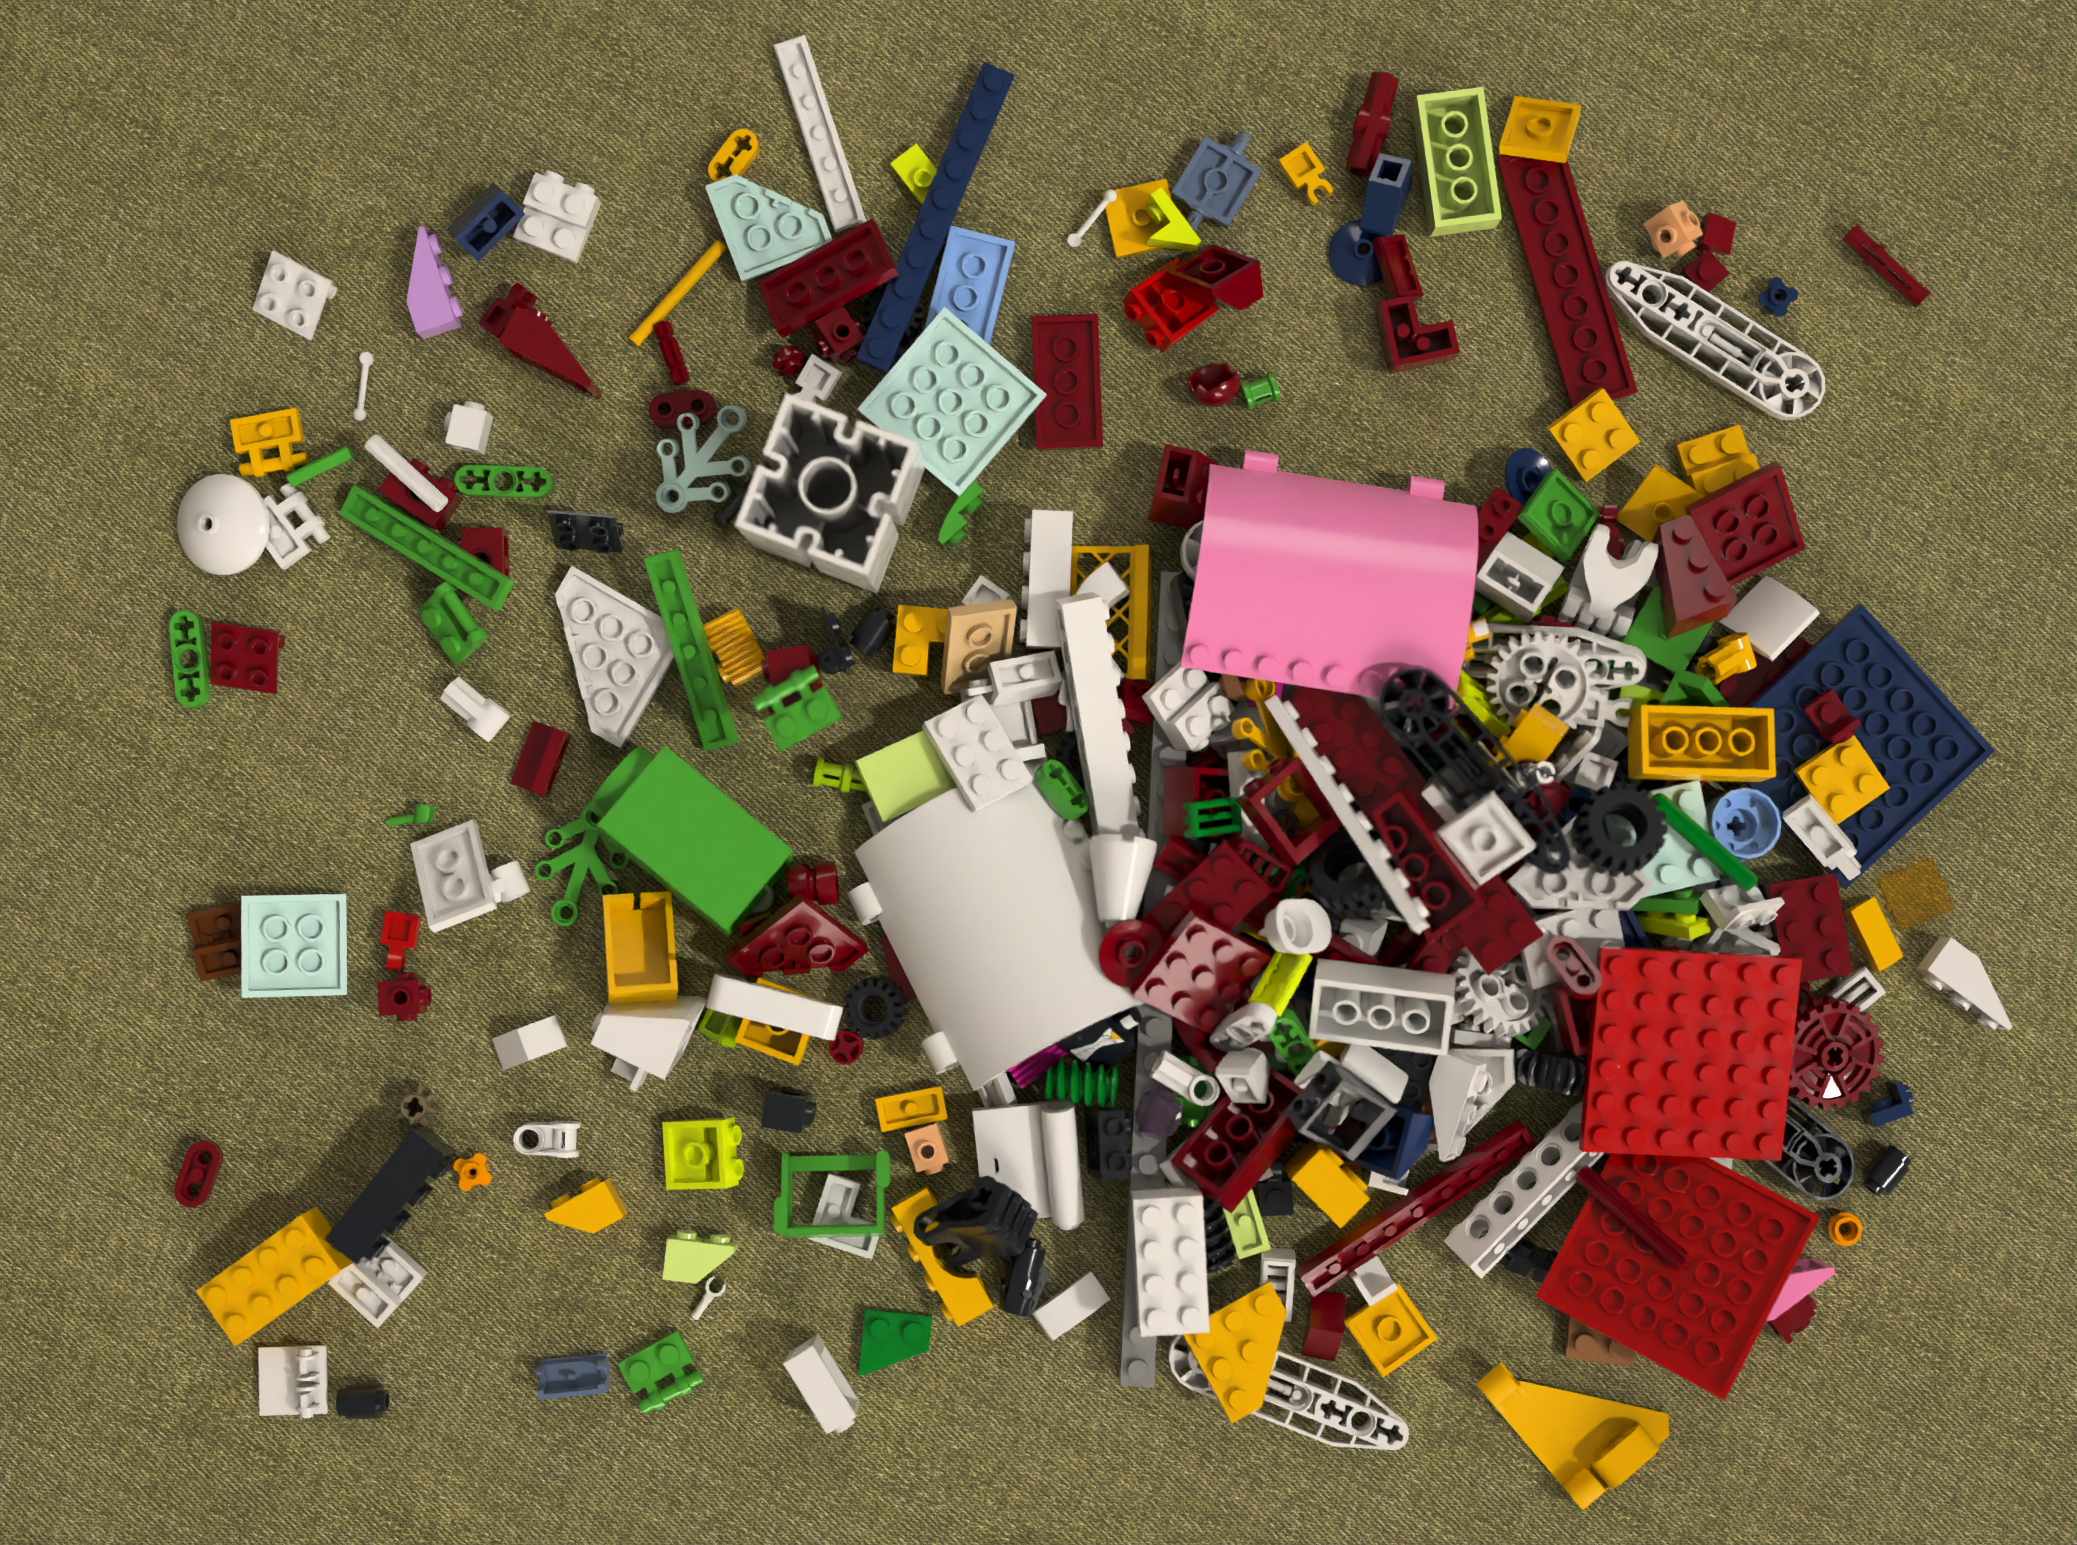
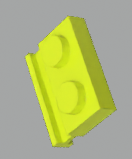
[1454,669,1511,739]

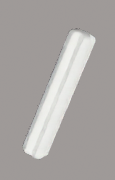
[365,434,448,512]

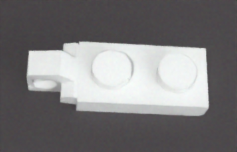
[1782,794,1861,881]

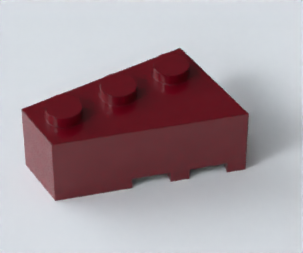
[1651,514,1737,639]

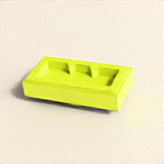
[890,143,937,206]
[1248,951,1313,1017]

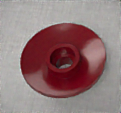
[1098,919,1165,988]

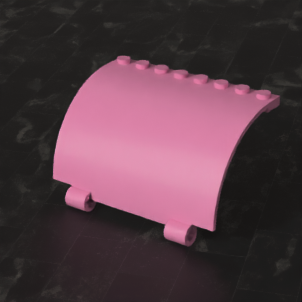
[1181,449,1478,709]

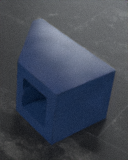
[1359,153,1413,238]

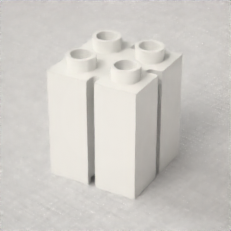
[735,393,925,593]

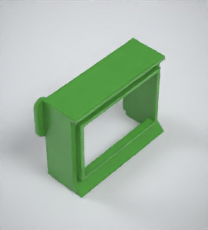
[774,1150,890,1239]

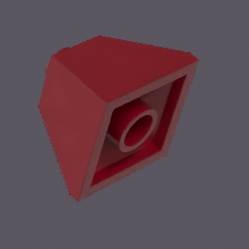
[1165,244,1264,311]

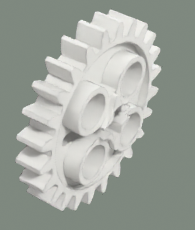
[1486,627,1600,729]
[1449,946,1549,1039]

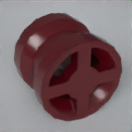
[828,1029,864,1065]

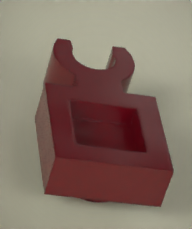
[1599,504,1625,560]

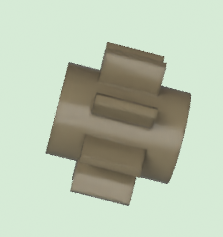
[395,1085,439,1127]

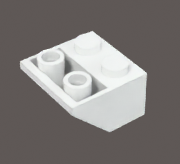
[1474,532,1565,623]

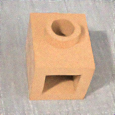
[904,1121,950,1175]

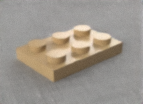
[940,599,1017,695]

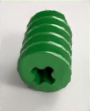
[1046,1057,1119,1109]

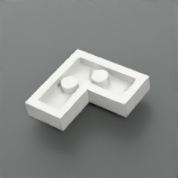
[808,1173,879,1260]

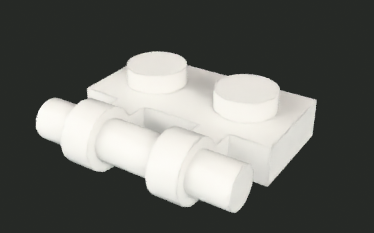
[263,483,330,570]

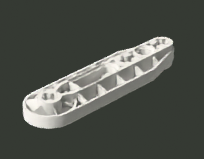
[1603,261,1825,420]
[1461,623,1647,696]
[1168,1334,1409,1450]

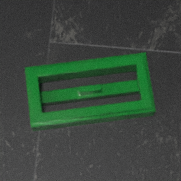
[1183,797,1243,838]

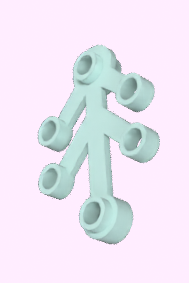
[656,405,751,513]

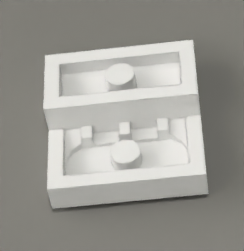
[1719,576,1820,661]
[328,1237,428,1328]

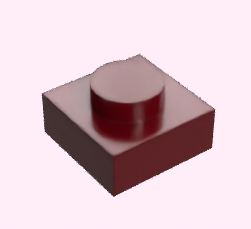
[1680,249,1730,293]

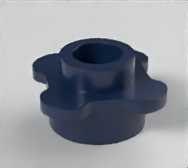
[1758,277,1798,317]

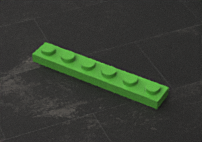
[339,484,515,611]
[643,548,739,751]

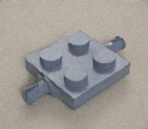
[1171,130,1262,231]

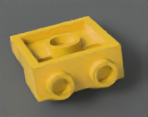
[1674,424,1759,496]

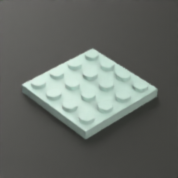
[857,307,1047,497]

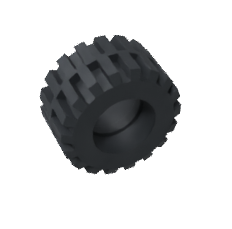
[1572,783,1668,877]
[1304,825,1397,920]

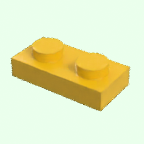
[875,1085,948,1132]

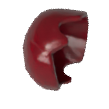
[1187,363,1241,407]

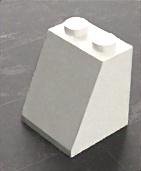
[591,995,707,1080]

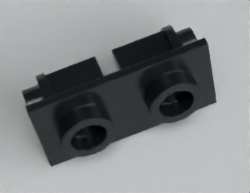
[1499,1238,1559,1283]

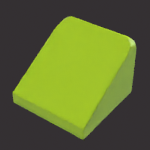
[697,1008,743,1048]

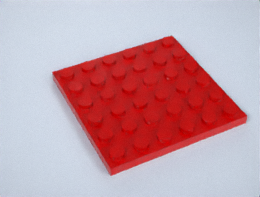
[1579,946,1802,1161]
[1536,1153,1820,1401]

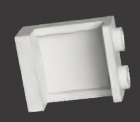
[959,678,1046,761]

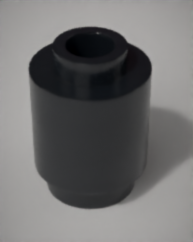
[849,606,896,658]
[1861,1145,1911,1196]
[336,1384,390,1420]

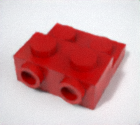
[1122,258,1219,353]

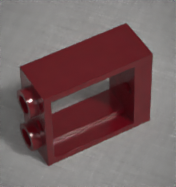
[1235,756,1343,865]

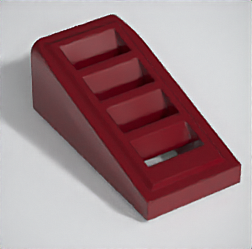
[1228,832,1296,898]

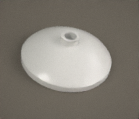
[177,474,270,575]

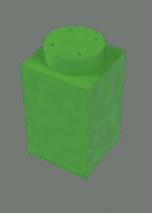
[589,746,793,940]

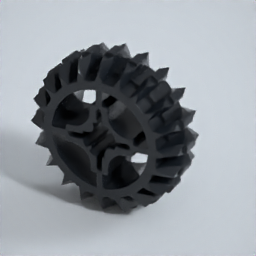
[1514,1048,1587,1098]

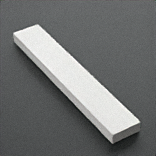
[774,35,866,235]

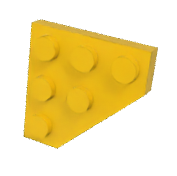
[1182,1281,1287,1424]

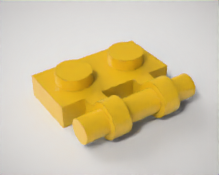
[230,408,309,478]

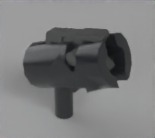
[998,1237,1049,1317]

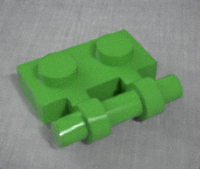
[752,665,843,752]
[618,1329,704,1414]

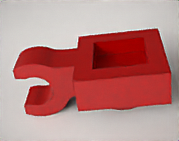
[380,911,422,971]

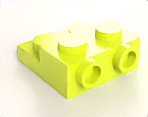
[662,1117,744,1190]

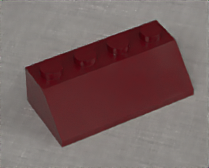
[1171,1067,1303,1213]

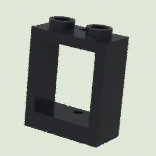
[1285,1060,1398,1161]

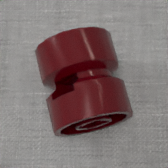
[787,861,839,906]

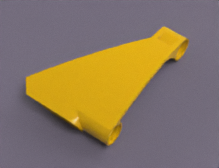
[1476,1362,1670,1510]

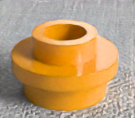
[1827,1212,1862,1246]

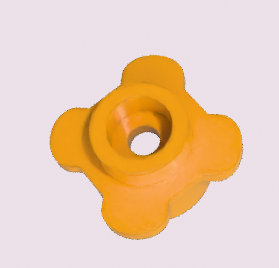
[454,1153,492,1191]

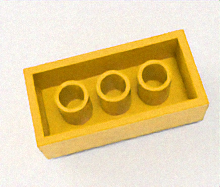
[1627,705,1776,782]
[196,1206,354,1346]

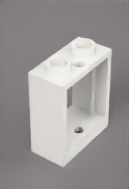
[783,1334,860,1434]

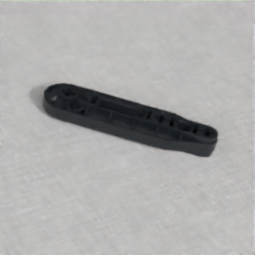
[1380,665,1571,874]
[1759,1095,1855,1200]

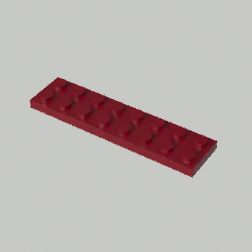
[1495,155,1638,409]

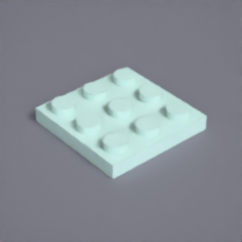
[1602,780,1720,898]
[241,894,347,998]

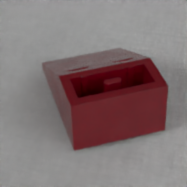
[1148,444,1221,530]

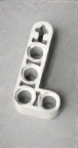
[706,972,843,1041]

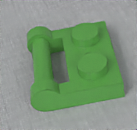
[417,581,489,666]

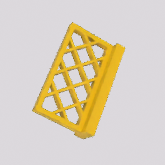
[1070,545,1153,682]

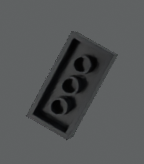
[325,1126,457,1265]

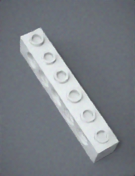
[1444,1100,1604,1279]

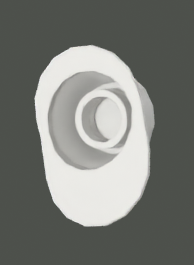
[1259,899,1332,954]

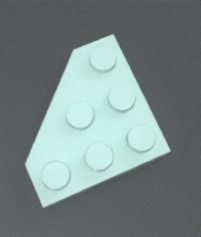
[705,174,832,282]

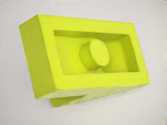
[1146,187,1201,252]

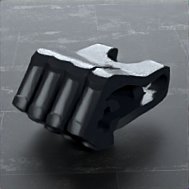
[913,1176,1038,1267]

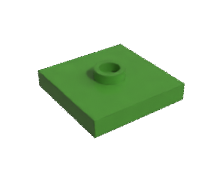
[1517,468,1601,563]
[1622,585,1714,674]

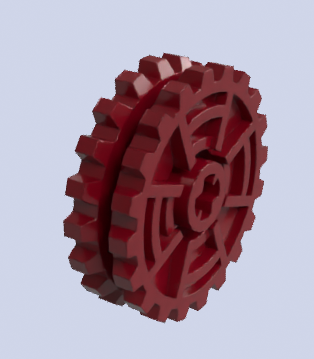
[1788,995,1884,1110]

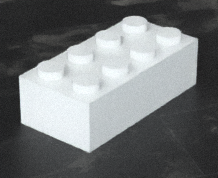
[1020,510,1073,652]
[1309,958,1456,1056]
[1130,1187,1210,1337]

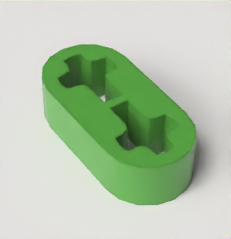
[1034,759,1090,821]

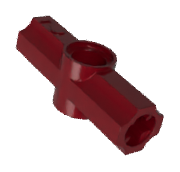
[1345,71,1399,177]

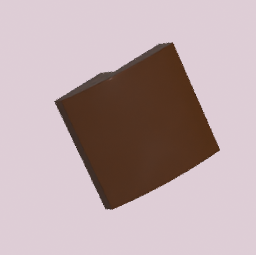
[186,900,242,982]

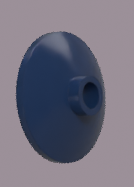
[1328,220,1383,286]
[1505,448,1552,507]

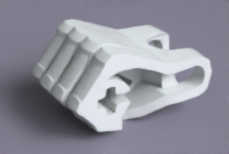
[1557,524,1658,642]

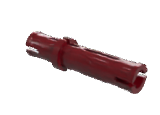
[1842,224,1930,307]

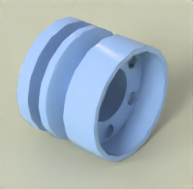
[1704,788,1781,862]

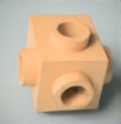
[1643,200,1703,258]

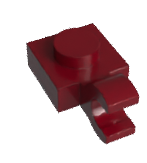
[478,282,537,339]

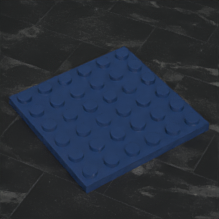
[1745,604,1995,889]

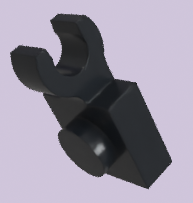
[1257,1156,1294,1217]

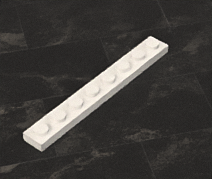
[1264,695,1430,934]

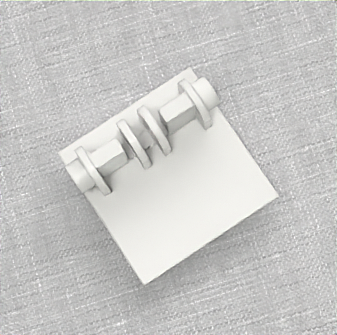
[252,250,337,340]
[258,1345,328,1418]

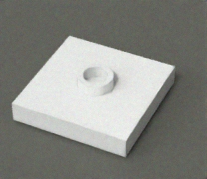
[1436,791,1536,886]

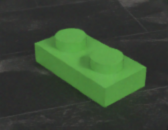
[1631,887,1704,914]

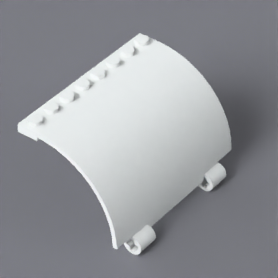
[847,756,1146,1091]

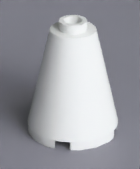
[1089,834,1157,930]

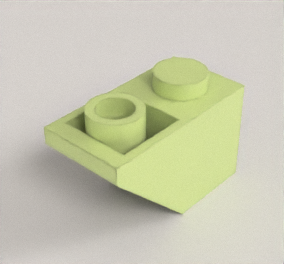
[662,1230,738,1283]

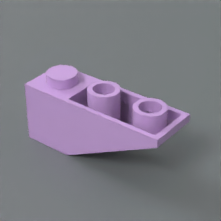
[406,226,463,339]

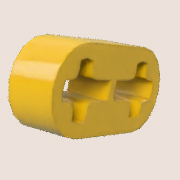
[708,129,759,183]

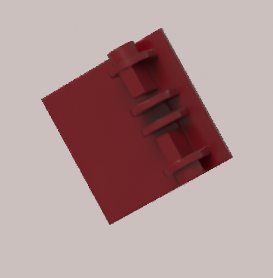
[210,621,285,694]

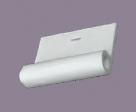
[972,1100,1085,1230]

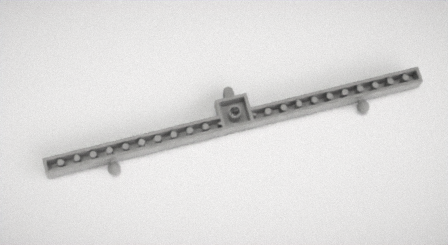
[1119,571,1193,1387]

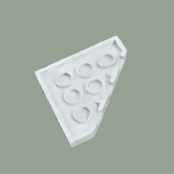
[555,566,675,749]

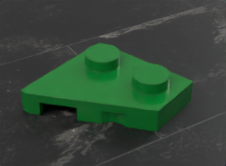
[858,1308,933,1375]

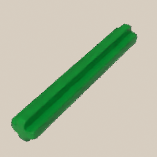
[1650,793,1758,891]

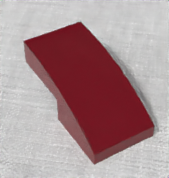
[1172,1016,1228,1074]

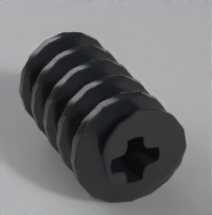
[1203,1198,1237,1273]

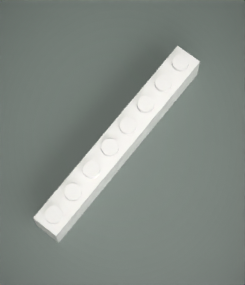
[1054,592,1145,840]

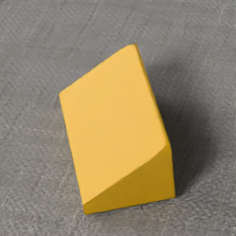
[1843,896,1904,972]

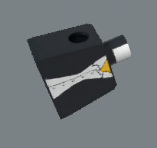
[1058,1006,1142,1073]

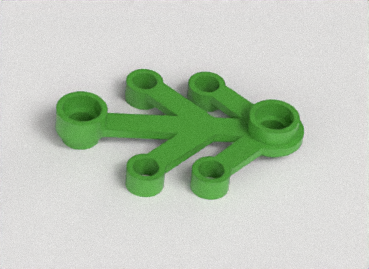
[535,802,630,926]

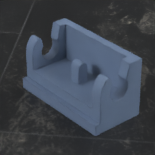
[536,1352,611,1400]

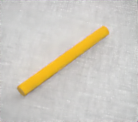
[628,239,727,347]

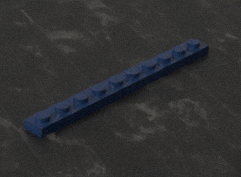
[856,62,1015,375]

